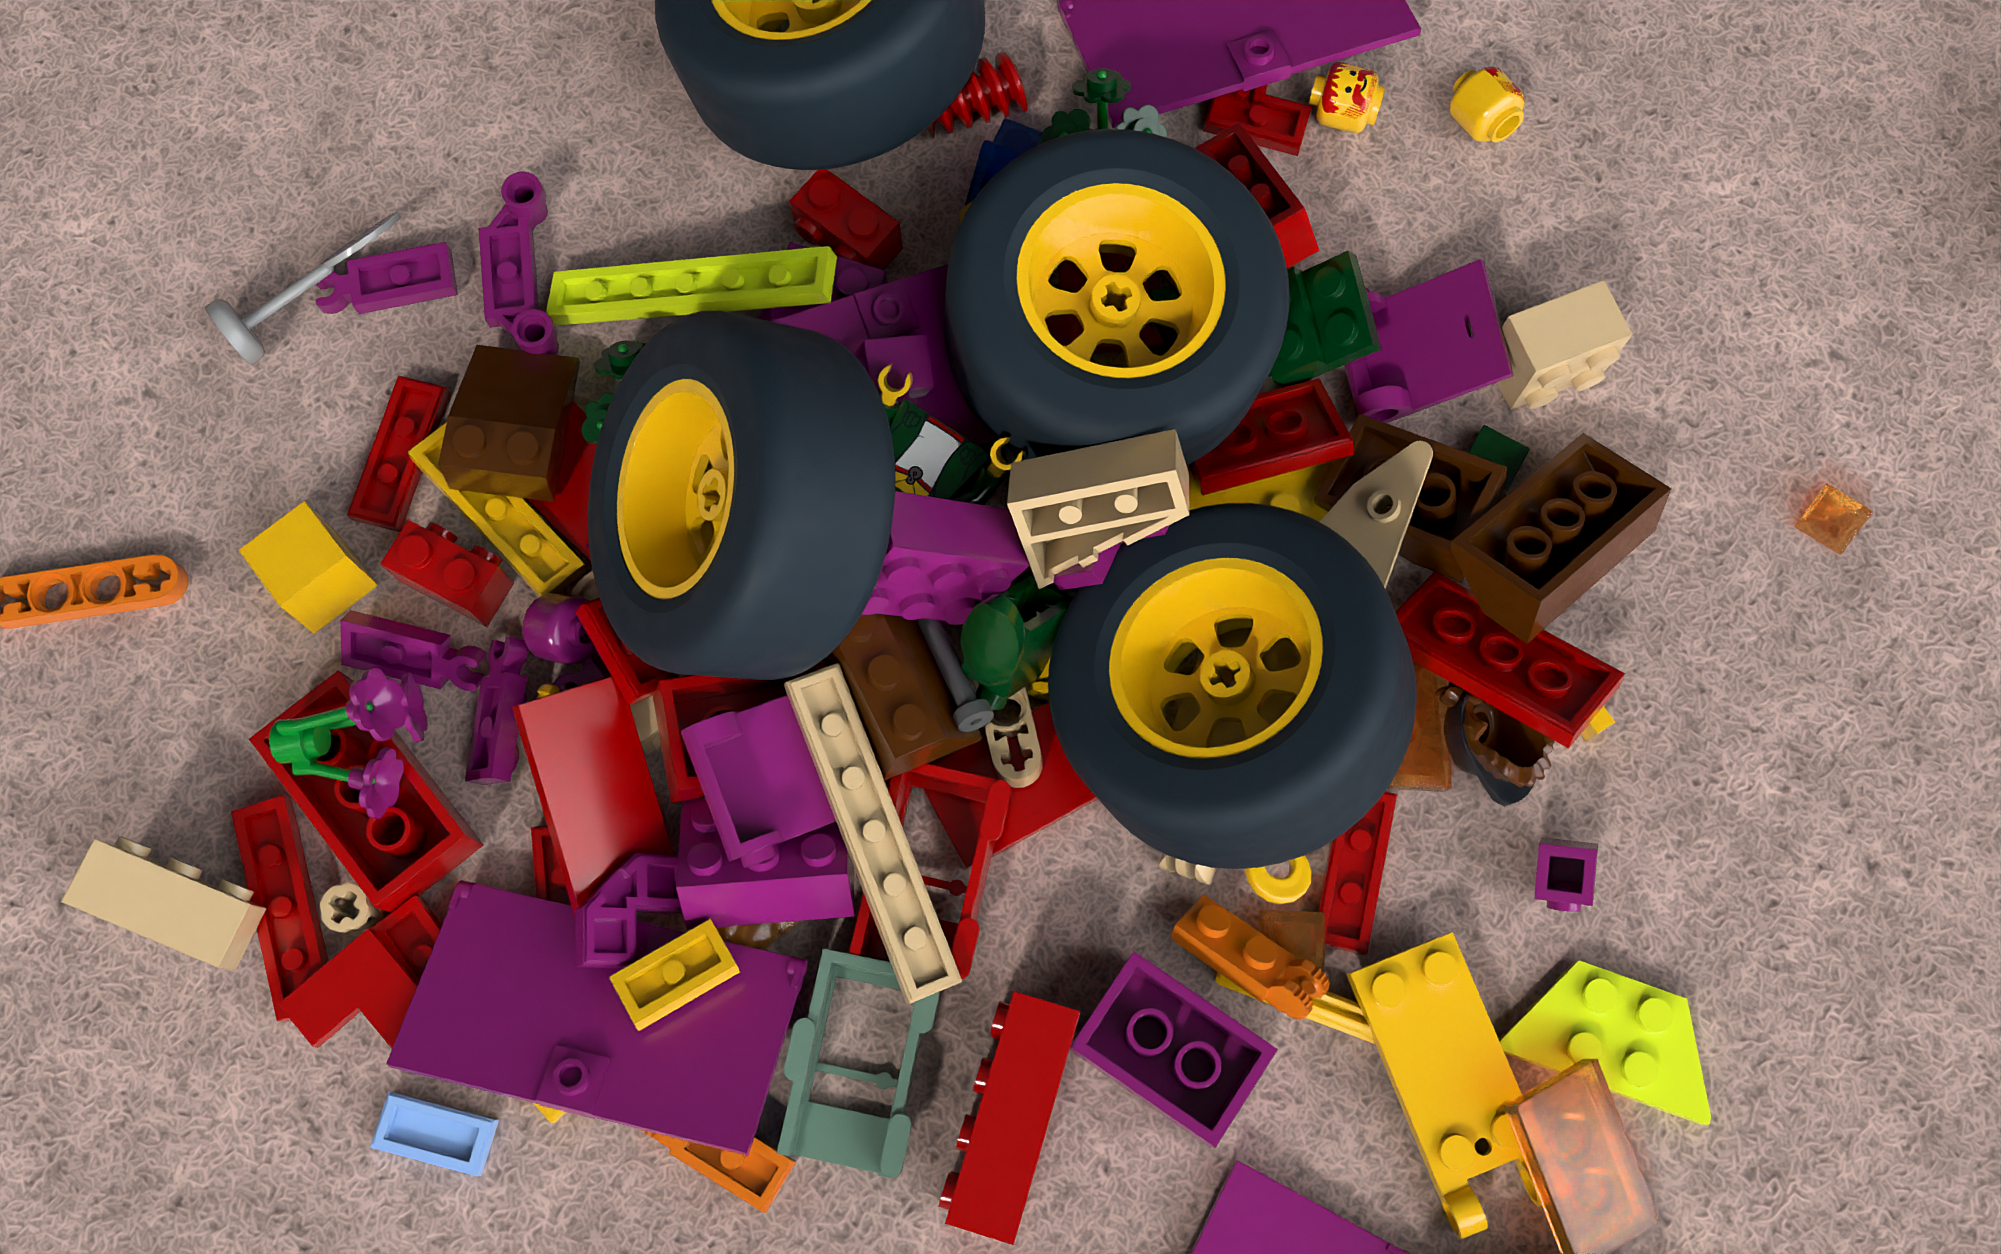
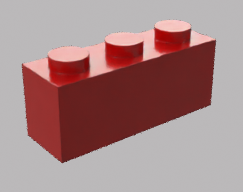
[1195,122,1320,269]

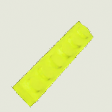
[546,246,837,326]

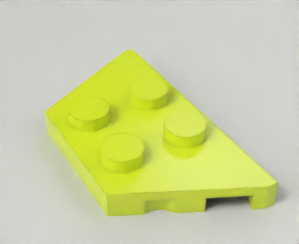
[1499,960,1711,1125]

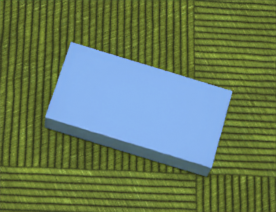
[370,1091,499,1176]

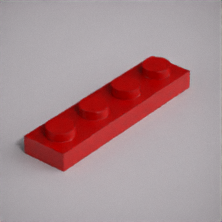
[231,795,329,1023]

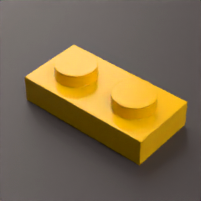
[609,919,740,1031]

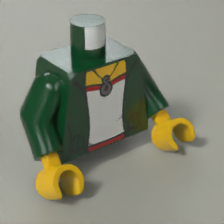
[878,364,1027,505]

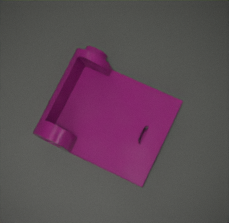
[1345,259,1514,423]

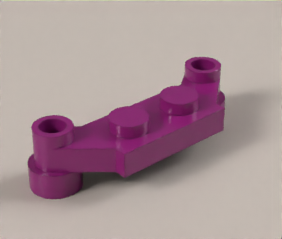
[478,171,559,355]

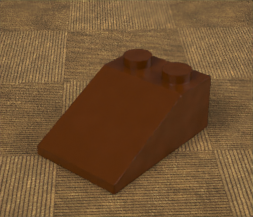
[438,345,580,502]
[1314,414,1507,583]

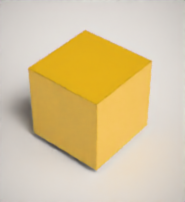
[238,501,378,634]

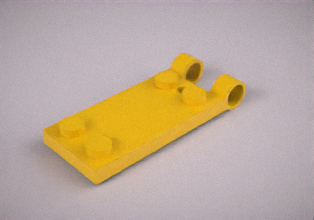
[1346,932,1566,1240]

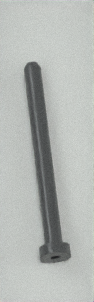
[916,618,994,732]

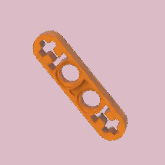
[0,554,189,629]

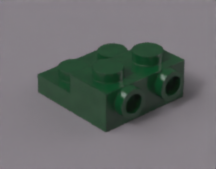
[1267,251,1382,386]

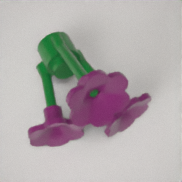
[269,668,428,819]

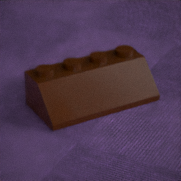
[1450,433,1672,644]
[823,613,982,781]

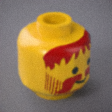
[1309,62,1385,133]
[1449,67,1525,143]

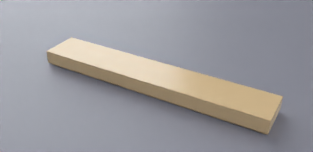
[784,663,962,1004]

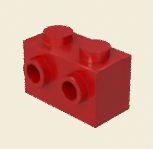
[789,169,903,270]
[380,519,514,627]

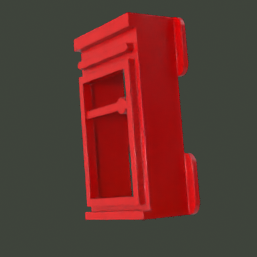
[849,764,1012,979]

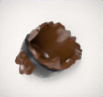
[1436,682,1555,807]

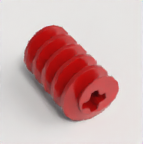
[928,52,1028,139]

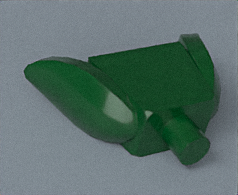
[960,574,1080,710]

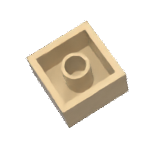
[1497,280,1633,410]

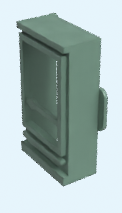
[777,948,940,1178]

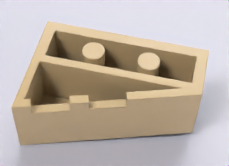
[1007,429,1189,589]
[61,836,267,970]

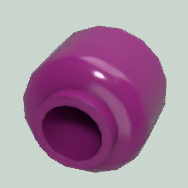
[523,593,596,665]

